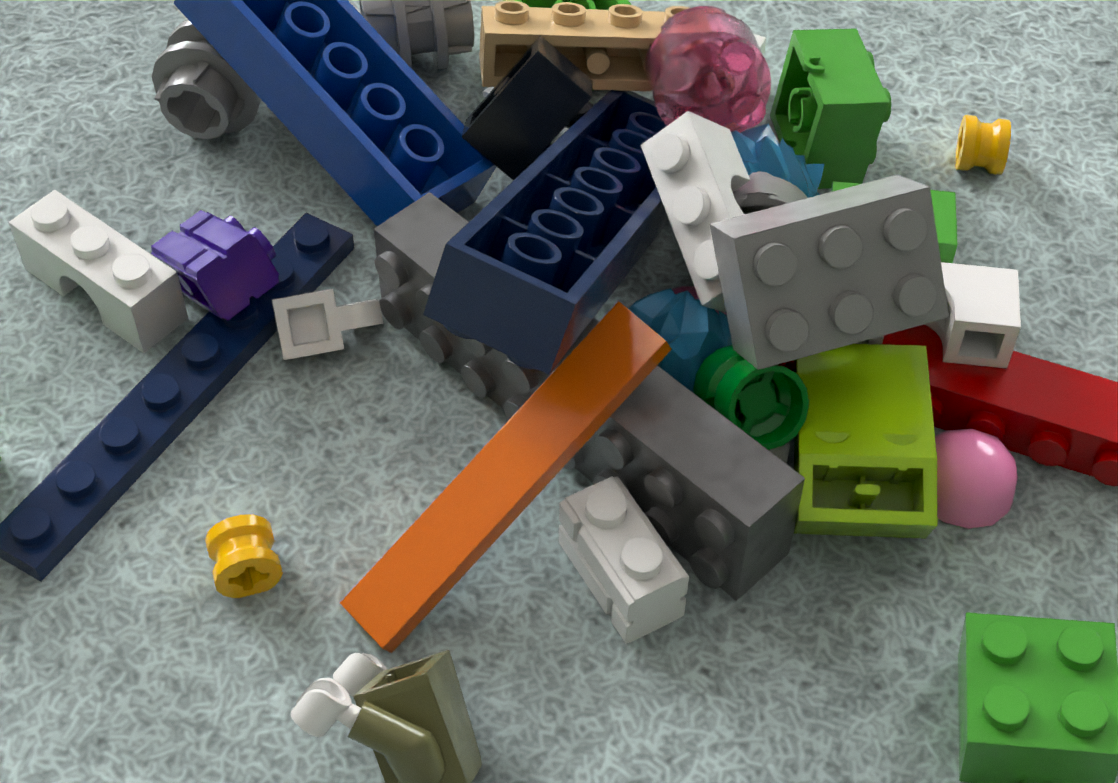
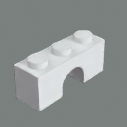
[641,111,750,312]
[9,190,188,353]
[854,262,1021,369]

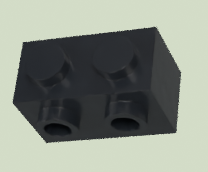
[462,35,593,180]

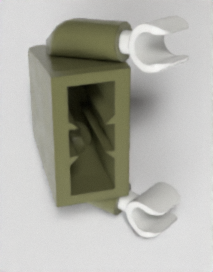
[291,650,482,783]

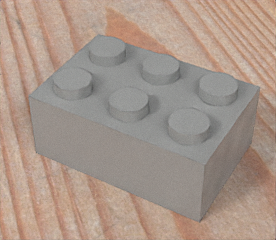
[710,175,949,370]

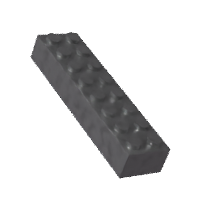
[374,192,805,601]

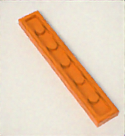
[340,301,672,653]

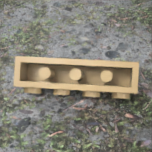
[479,0,715,93]

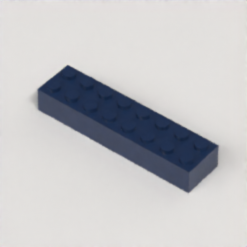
[423,90,683,375]

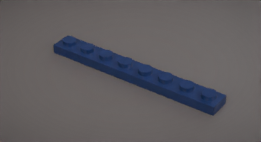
[0,213,354,582]

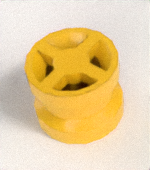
[955,115,1011,175]
[205,514,283,598]

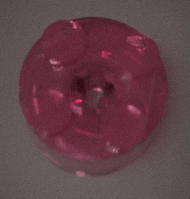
[645,6,771,133]

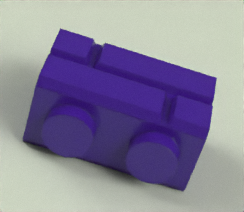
[151,210,279,320]

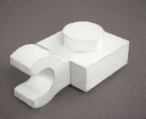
[272,289,383,360]

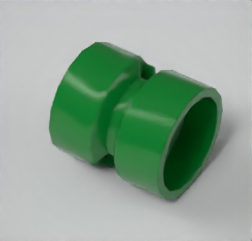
[693,345,809,450]

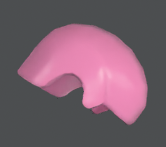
[935,429,1018,529]

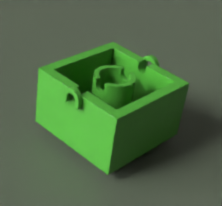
[770,28,891,189]
[958,612,1118,783]

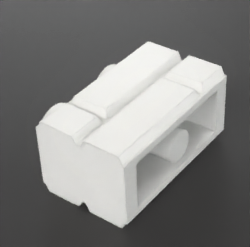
[559,476,689,644]

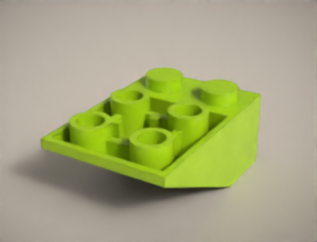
[793,344,938,539]

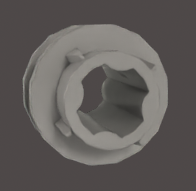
[359,0,474,70]
[151,20,261,140]

